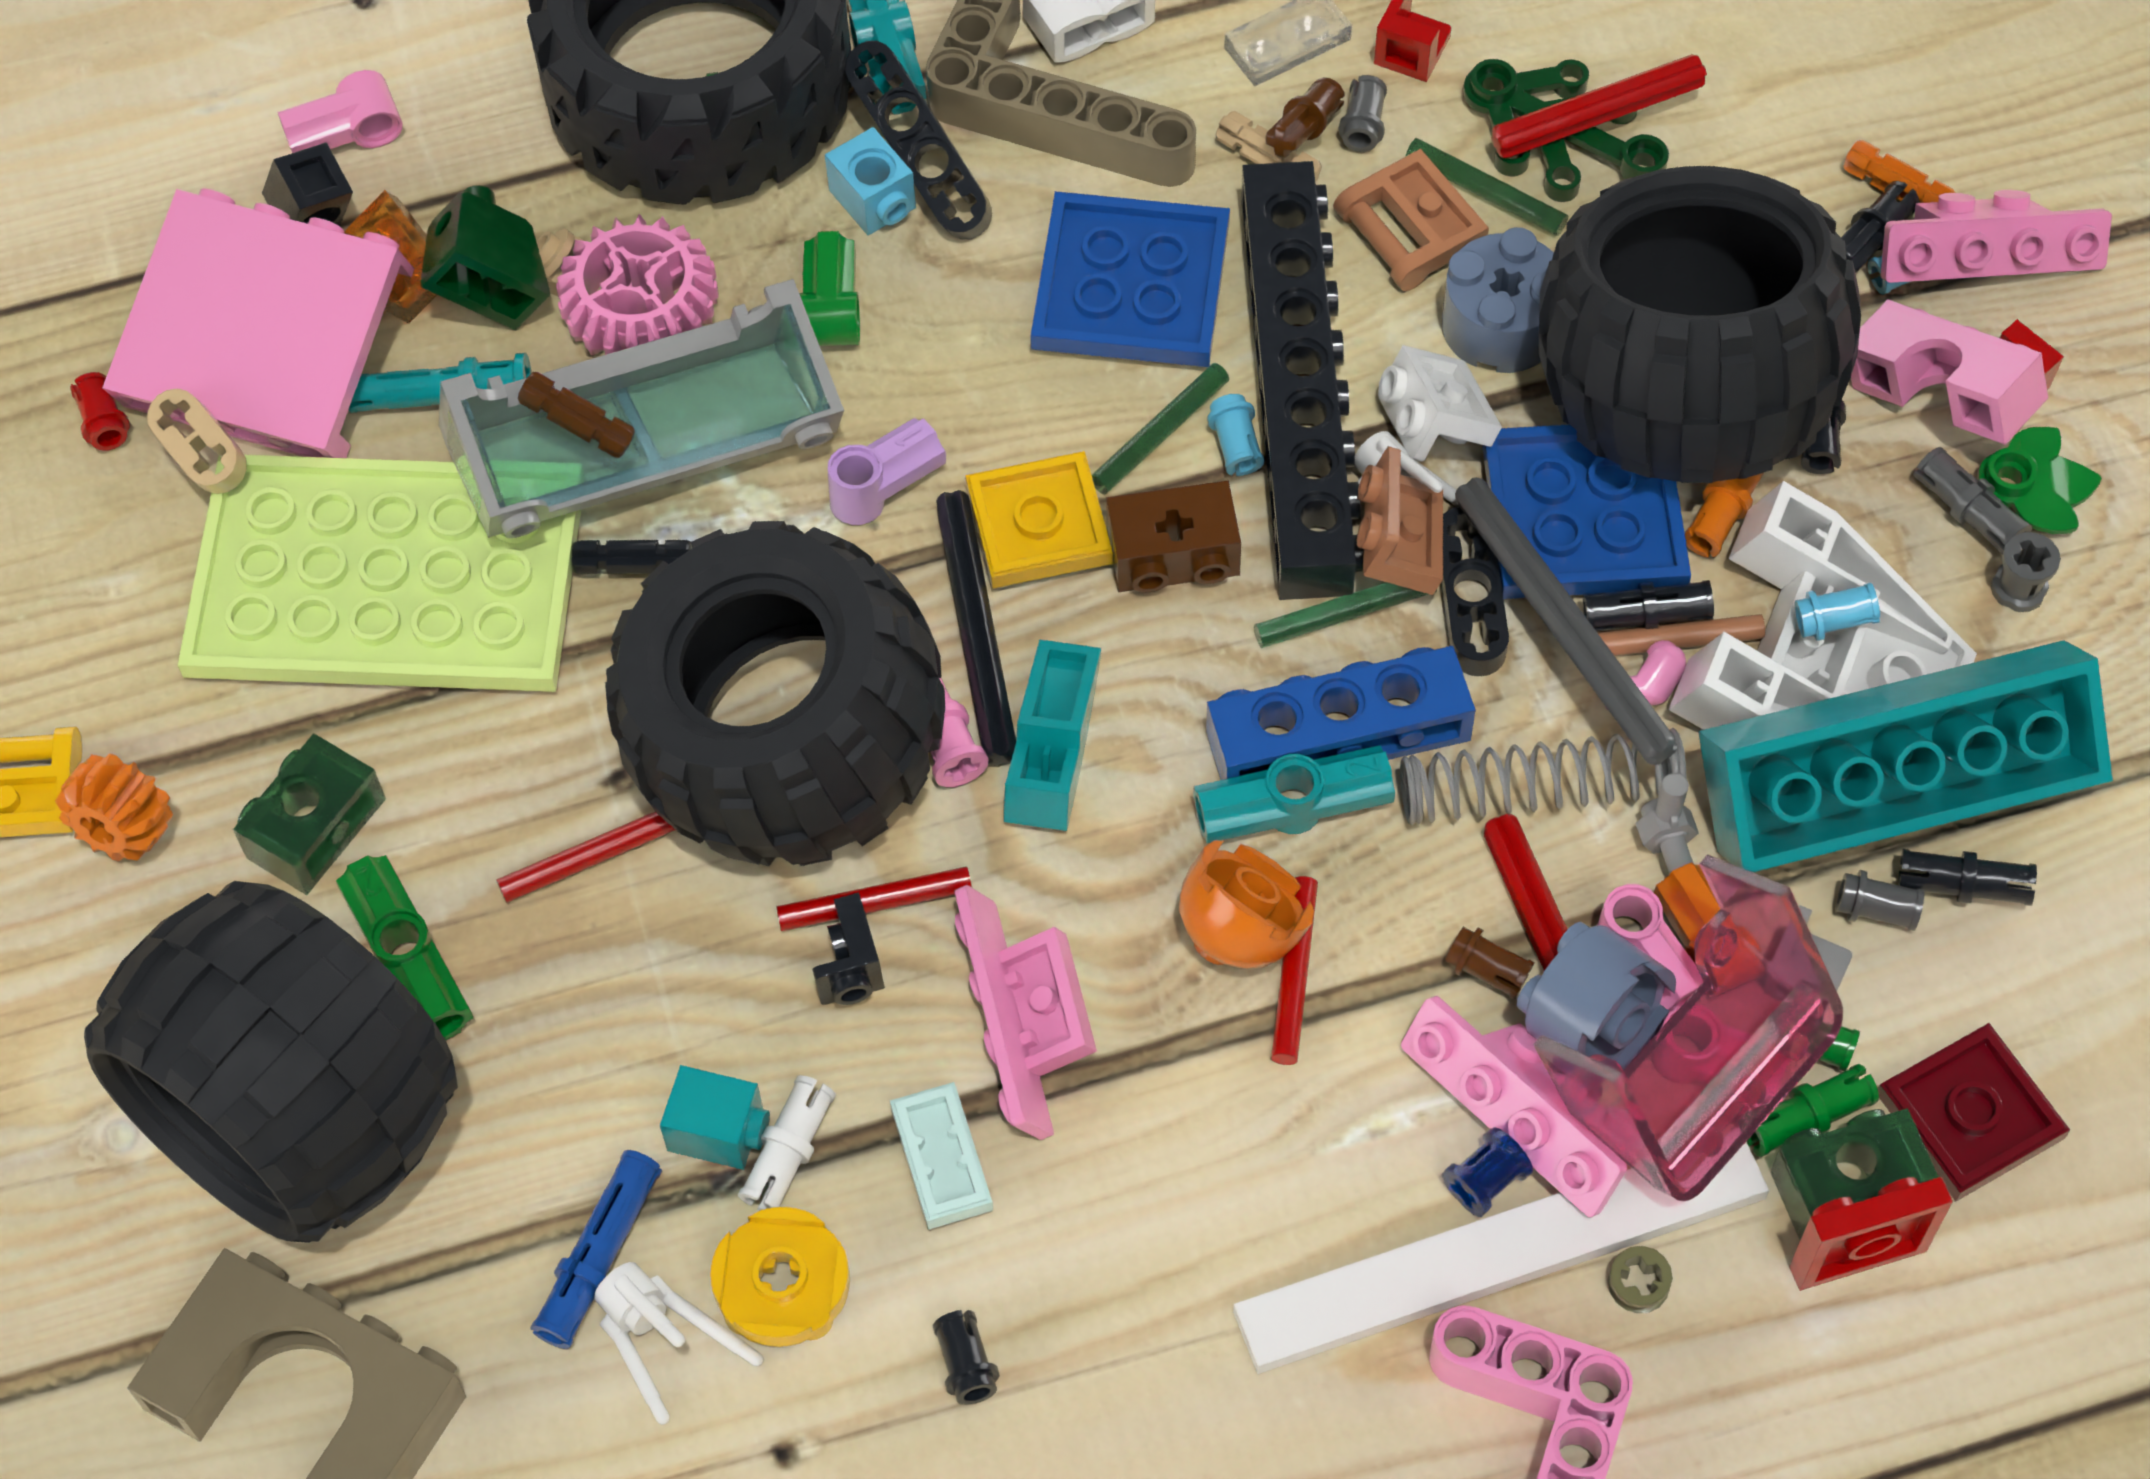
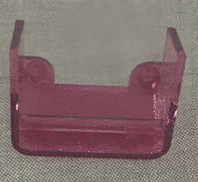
[1533,854,1843,1201]

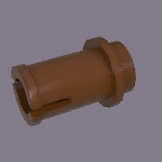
[1445,926,1535,1000]

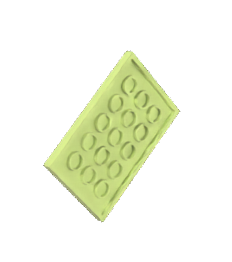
[178,455,585,692]

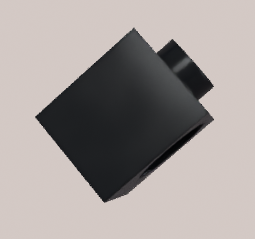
[262,142,353,226]

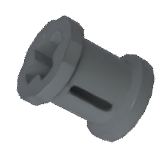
[1991,532,2061,612]

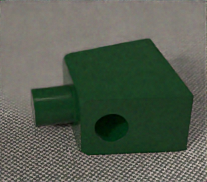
[421,185,550,330]

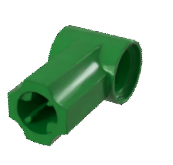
[797,231,860,346]

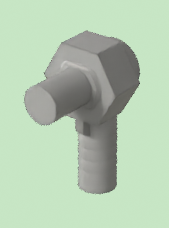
[1635,773,1699,874]

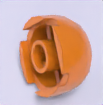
[1179,840,1314,969]

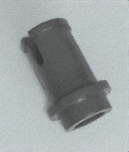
[1338,75,1387,152]
[1836,870,1925,931]

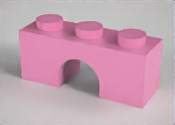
[1851,299,2048,445]

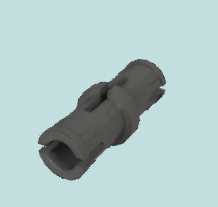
[1914,447,2032,554]

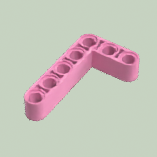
[1429,1305,1633,1479]

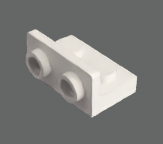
[1378,345,1502,462]

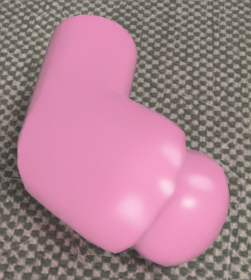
[1605,640,1686,710]

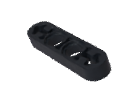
[845,41,992,239]

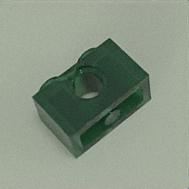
[233,733,386,895]
[1770,1108,1939,1240]

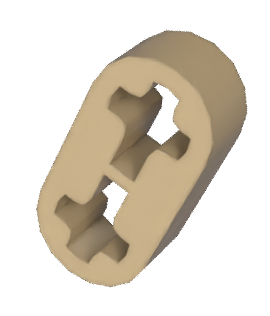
[147,388,247,494]

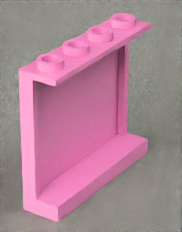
[102,188,414,458]

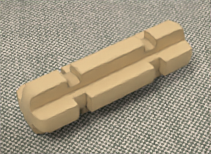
[1215,111,1322,183]

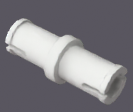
[738,1075,836,1211]

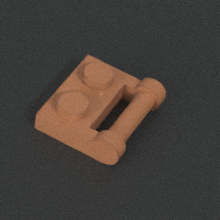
[1333,149,1489,291]

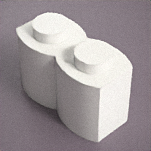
[1023,0,1155,63]

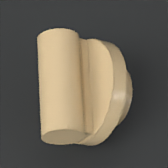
[537,228,584,296]

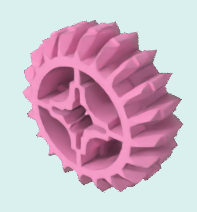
[556,214,719,356]

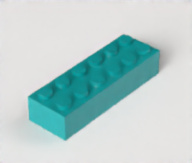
[1698,640,2113,874]

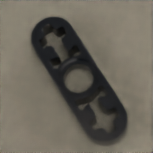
[1440,506,1509,677]

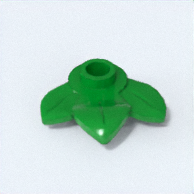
[1977,427,2102,534]

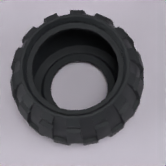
[1539,166,1861,483]
[605,521,945,866]
[84,881,458,1243]

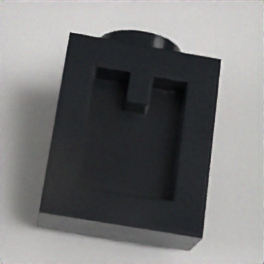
[812,892,885,1005]

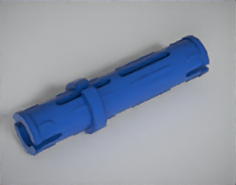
[530,1150,662,1349]

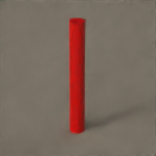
[496,811,676,903]
[776,866,972,932]
[1271,876,1318,1065]

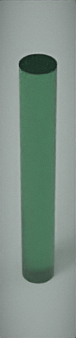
[1406,138,1569,236]
[1092,363,1229,495]
[1254,582,1437,648]

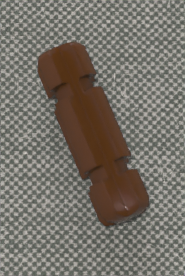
[518,372,635,458]

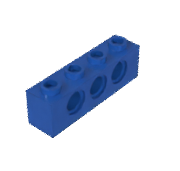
[1206,646,1476,780]

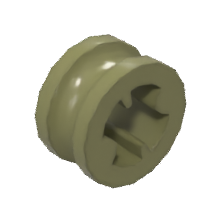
[1608,1246,1673,1314]

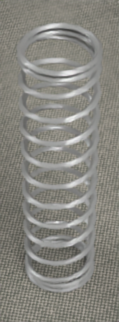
[1400,728,1687,825]

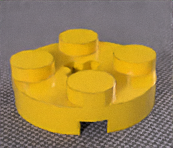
[710,1207,850,1347]

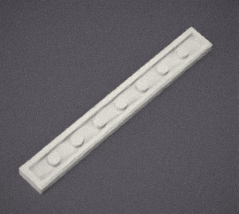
[1233,1131,1769,1374]

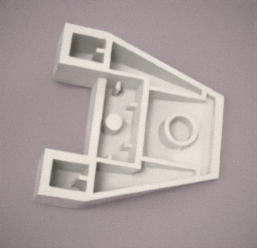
[1669,481,1977,730]

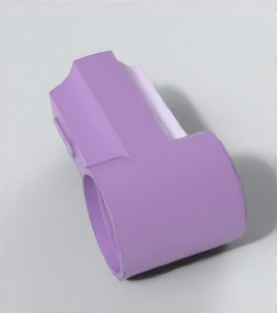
[828,418,946,525]

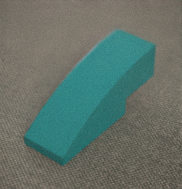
[1004,639,1101,831]

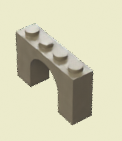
[127,1248,466,1479]

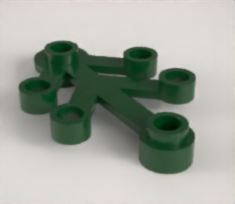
[1463,59,1669,202]

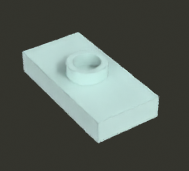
[890,1082,993,1230]

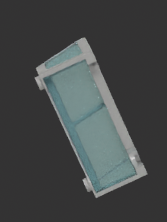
[439,279,844,538]

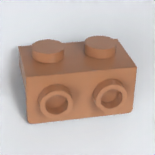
[1357,446,1443,595]

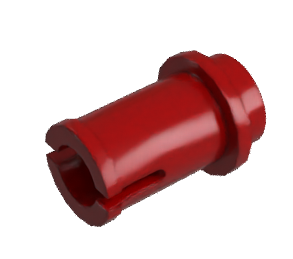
[70,372,130,451]

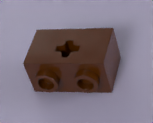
[1106,480,1241,593]

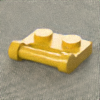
[0,726,82,837]

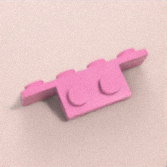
[1881,190,2112,283]
[955,885,1097,1140]
[1401,996,1627,1217]

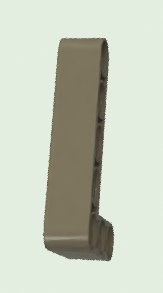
[926,0,1196,187]

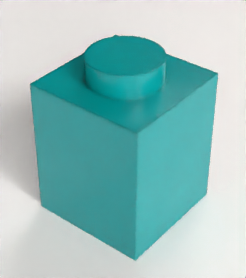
[660,1065,770,1170]

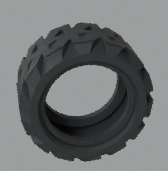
[527,0,852,205]

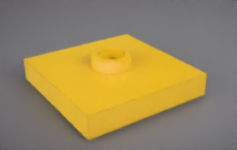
[965,451,1113,589]

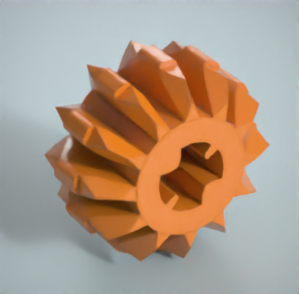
[55,753,173,861]

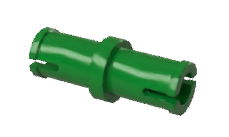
[1740,1064,1879,1157]

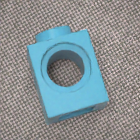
[825,127,916,236]

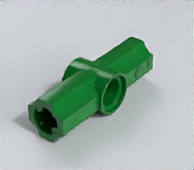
[336,855,473,1040]

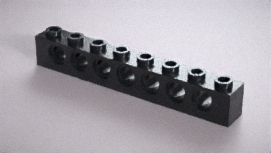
[1241,161,1364,600]

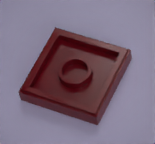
[1878,1023,2070,1202]

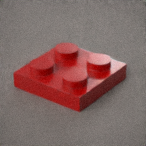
[1789,1177,1953,1291]

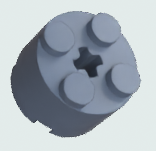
[1442,227,1554,373]
[1517,922,1676,1083]

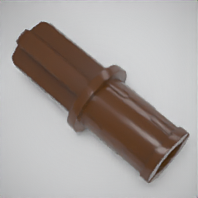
[1265,77,1345,157]

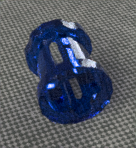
[1442,1127,1533,1217]

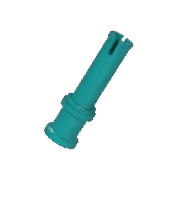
[349,353,532,413]

